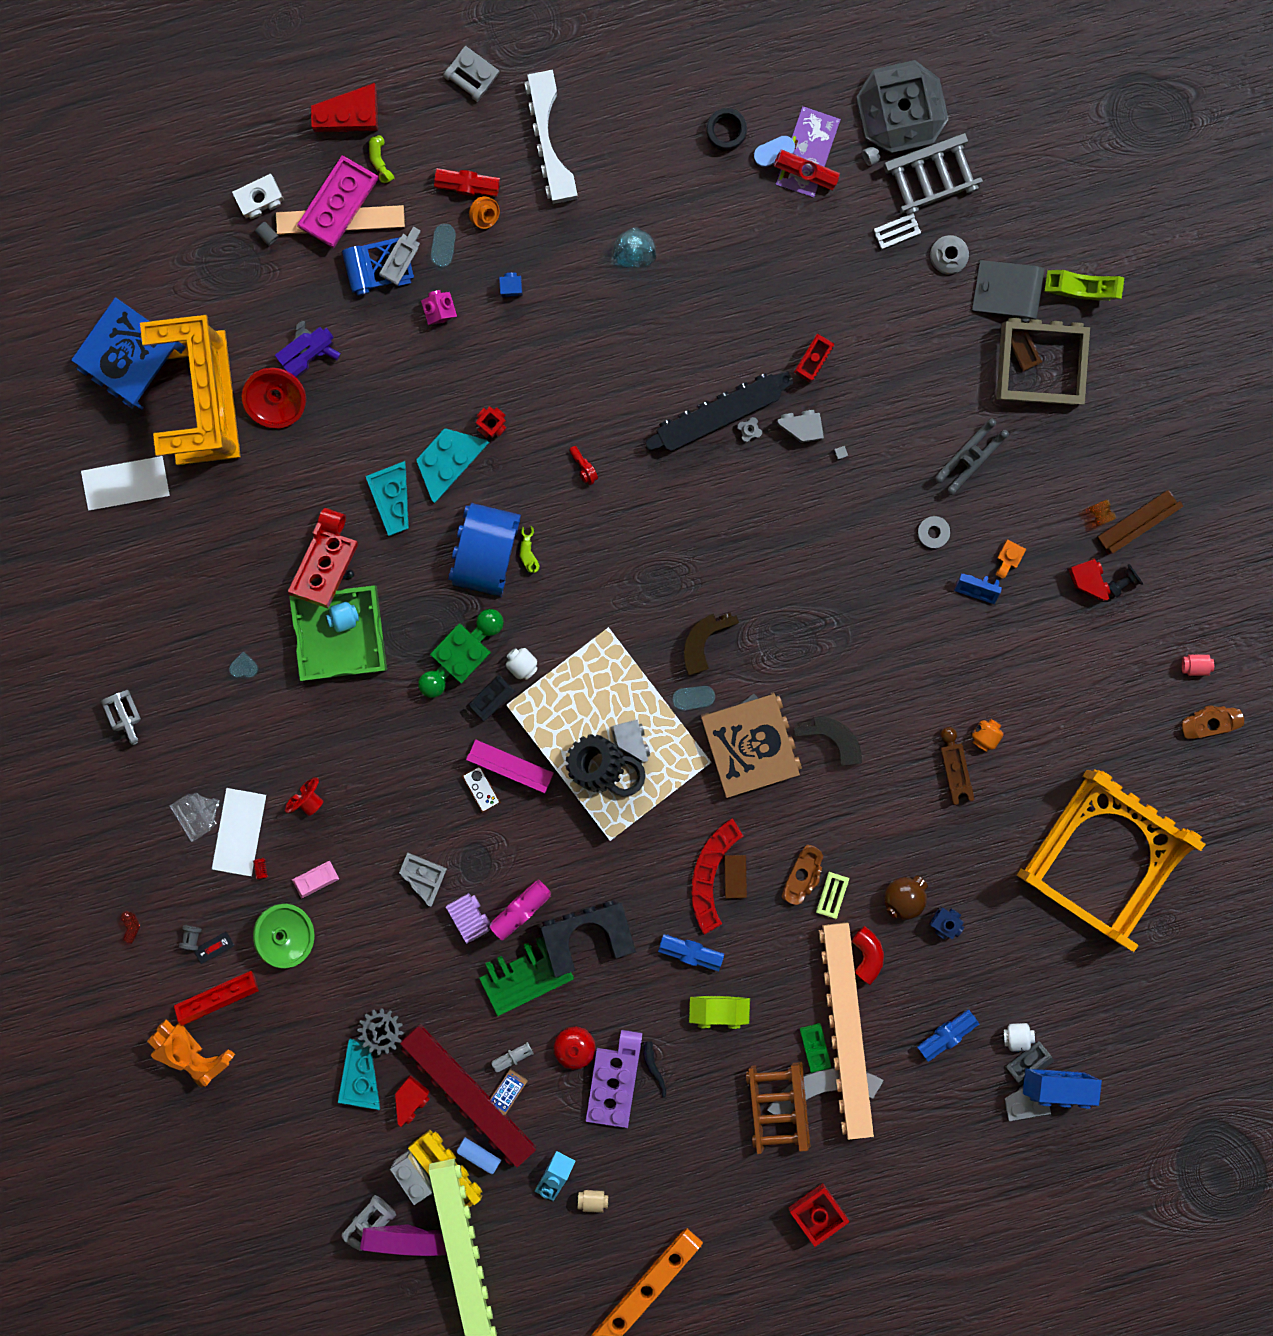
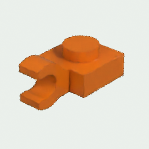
[996,539,1026,579]

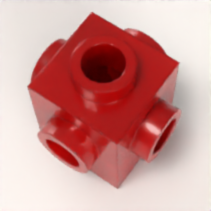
[476,406,507,438]

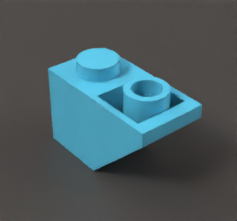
[535,1151,575,1201]

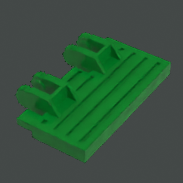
[479,937,574,1016]

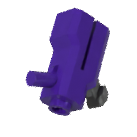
[275,321,341,378]

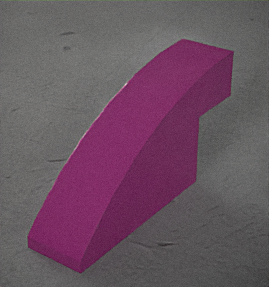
[360,1224,447,1256]

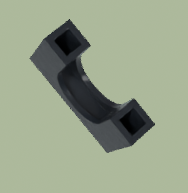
[537,900,636,977]

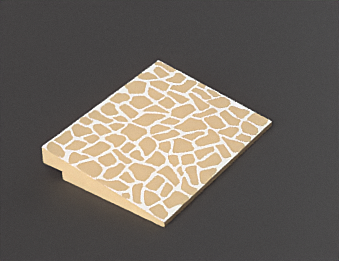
[507,627,711,841]

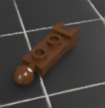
[940,727,974,805]

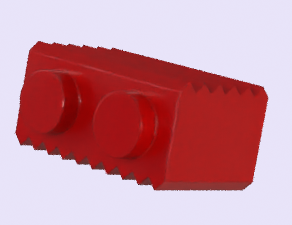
[794,334,834,383]

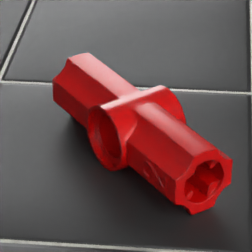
[774,149,840,191]
[434,169,500,197]

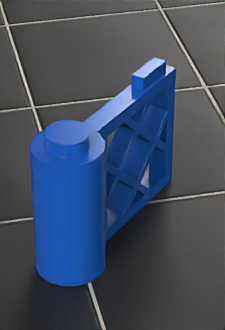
[342,237,414,296]

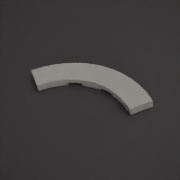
[767,1068,884,1115]

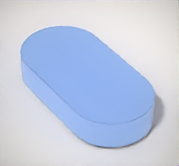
[754,136,795,167]

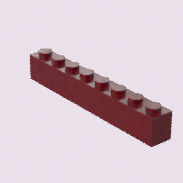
[400,1023,537,1168]

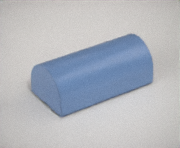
[457,1137,501,1174]

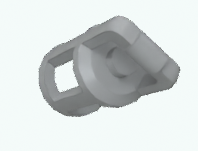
[101,690,141,745]
[342,1195,396,1251]

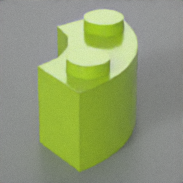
[689,996,750,1029]

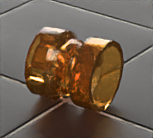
[1089,499,1117,527]

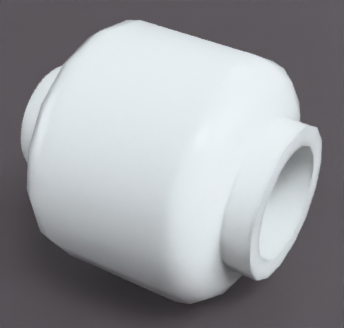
[506,648,538,680]
[1004,1023,1035,1052]

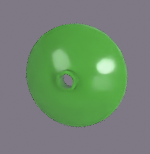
[253,904,314,968]

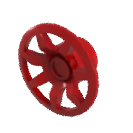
[285,777,323,816]

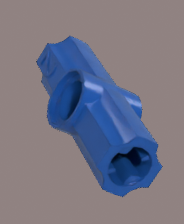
[658,934,724,971]
[917,1009,979,1062]

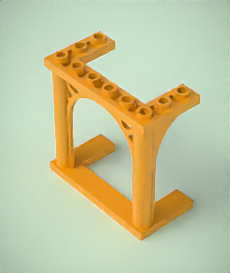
[140,315,241,465]
[1017,769,1206,952]

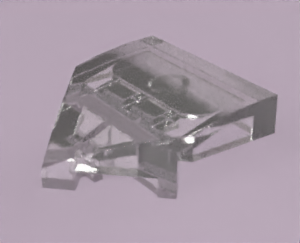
[170,793,220,842]

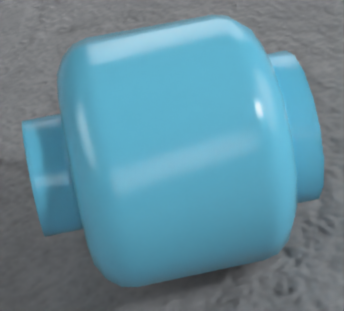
[326,602,359,632]

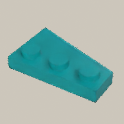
[338,1039,381,1110]

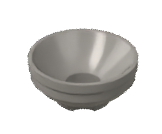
[930,235,969,274]

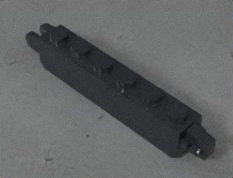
[646,371,794,452]

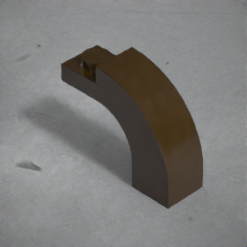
[684,613,739,675]

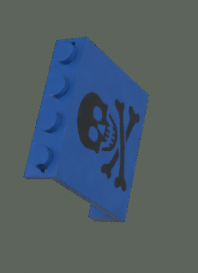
[72,297,186,410]

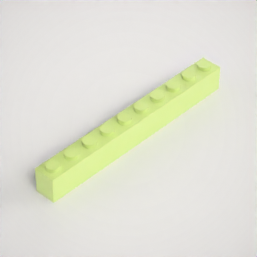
[429,1159,497,1336]

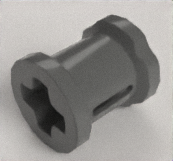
[179,925,202,950]

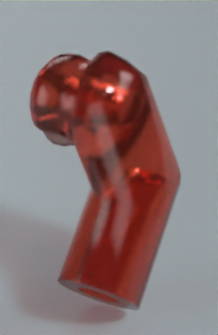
[121,911,140,944]

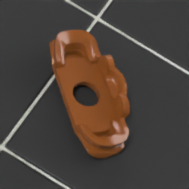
[1182,705,1244,739]
[782,845,823,905]

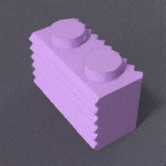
[446,893,491,944]

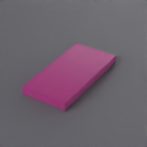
[297,155,379,248]

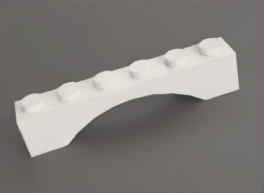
[525,70,578,204]

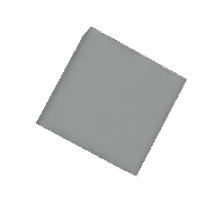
[834,446,848,460]

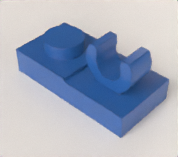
[954,573,1002,604]

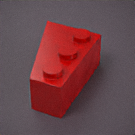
[311,83,378,132]

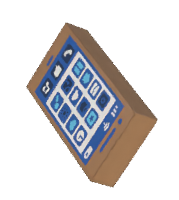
[491,1069,528,1115]

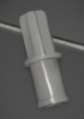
[491,1042,534,1072]

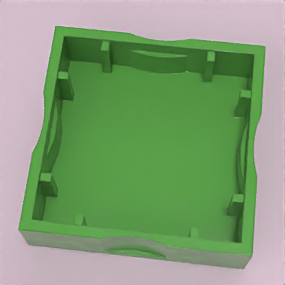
[290,585,387,681]

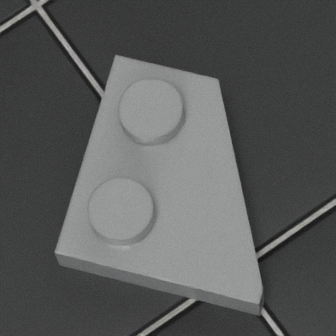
[399,853,447,907]
[1005,1085,1051,1121]

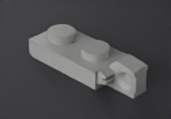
[379,227,421,286]

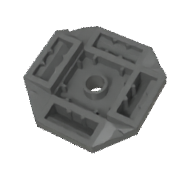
[856,60,949,154]

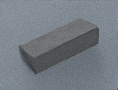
[1006,1041,1054,1086]

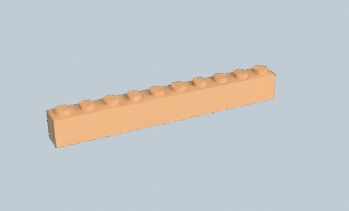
[819,922,874,1140]

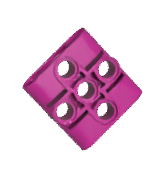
[489,879,551,941]

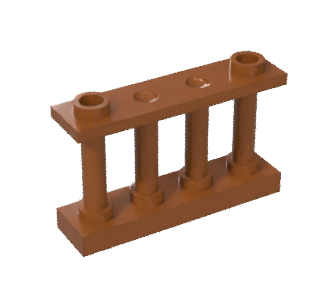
[746,1062,811,1154]

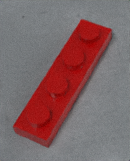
[174,971,259,1026]

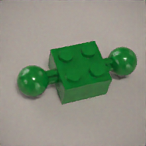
[418,609,504,698]

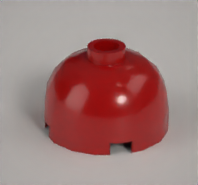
[553,1026,596,1070]

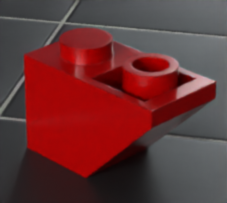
[1068,559,1111,601]
[395,1075,430,1127]

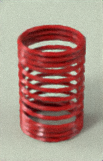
[253,858,268,879]

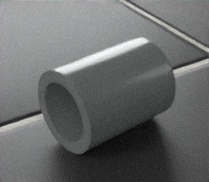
[255,222,279,246]

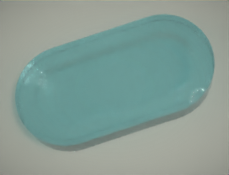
[431,224,456,267]
[673,686,715,710]

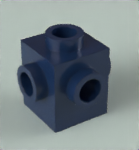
[929,906,964,940]

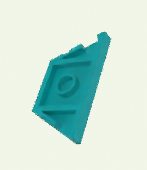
[416,428,490,503]

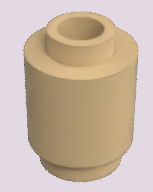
[578,1190,608,1213]

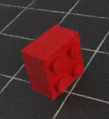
[788,1183,849,1247]

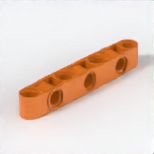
[591,1228,703,1336]

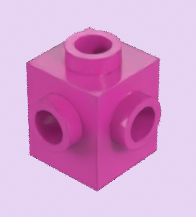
[421,290,457,325]

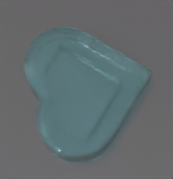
[230,652,258,677]

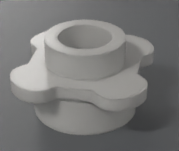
[738,417,762,442]

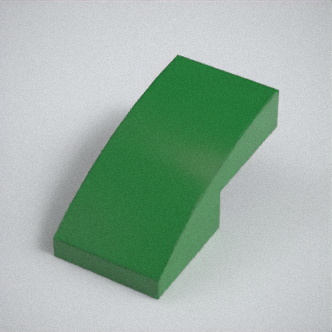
[800,1023,831,1073]

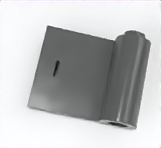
[972,260,1045,323]

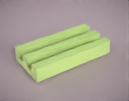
[816,872,849,919]

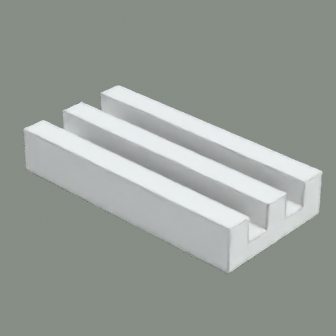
[874,213,921,250]

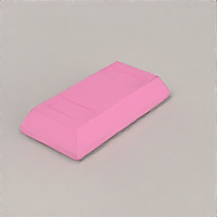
[292,860,339,899]

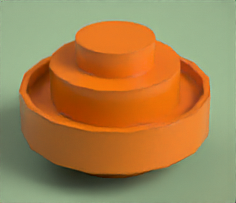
[469,196,500,229]

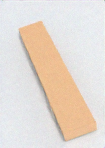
[276,205,405,235]

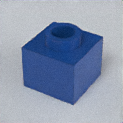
[500,273,523,297]

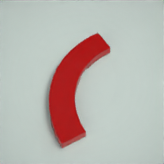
[692,818,744,935]

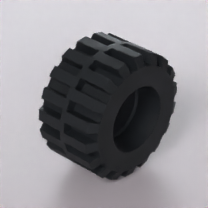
[565,734,625,793]

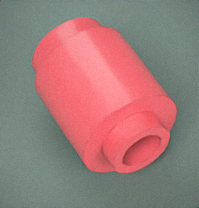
[1182,655,1214,676]

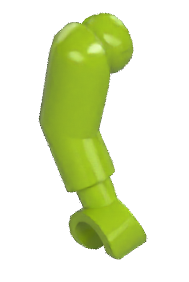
[369,135,395,183]
[519,526,540,573]

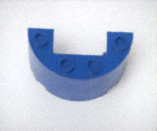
[448,503,521,597]

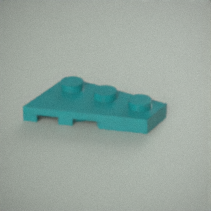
[365,461,409,536]

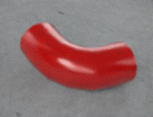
[851,925,884,985]

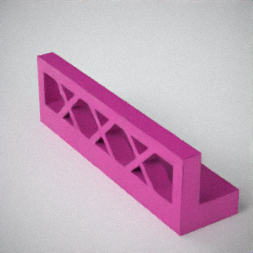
[466,740,554,793]

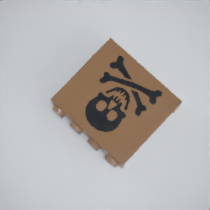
[701,692,802,798]

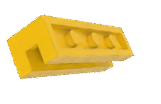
[408,1129,482,1207]

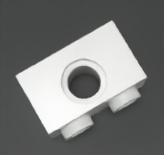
[232,174,284,219]

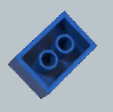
[1023,1069,1102,1109]

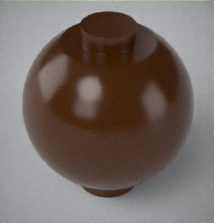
[884,875,928,920]

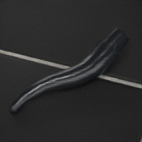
[643,1041,666,1097]

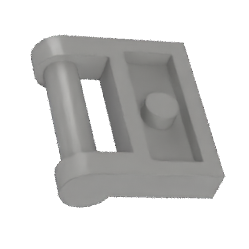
[443,46,500,102]

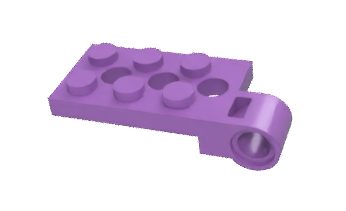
[586,1030,642,1128]

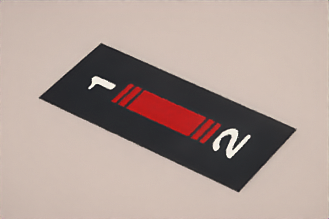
[193,931,234,964]

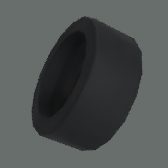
[707,108,747,151]
[607,756,646,797]

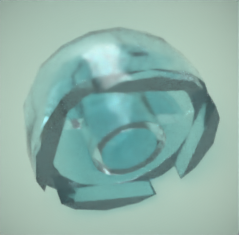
[613,228,656,268]

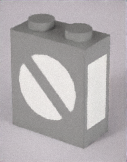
[390,1150,433,1205]

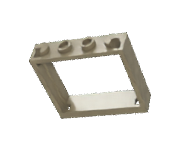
[996,318,1090,405]

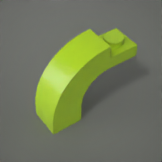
[1045,270,1124,301]

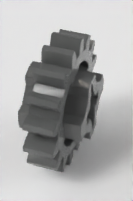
[357,1008,404,1056]

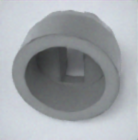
[862,147,880,166]

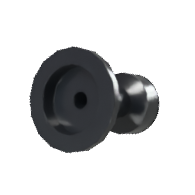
[1108,564,1144,598]

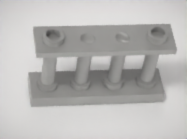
[883,133,983,215]

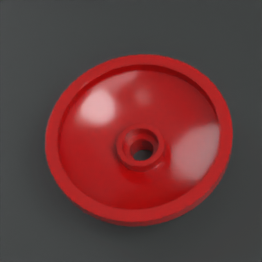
[242,368,306,428]

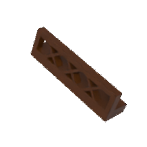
[1097,490,1184,555]

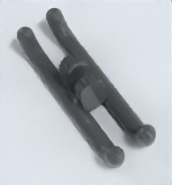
[935,418,1009,495]

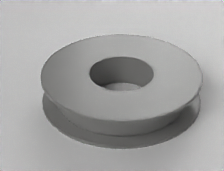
[918,516,950,548]

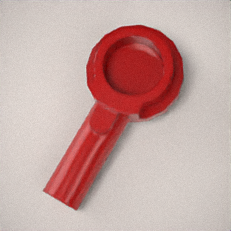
[569,446,598,485]

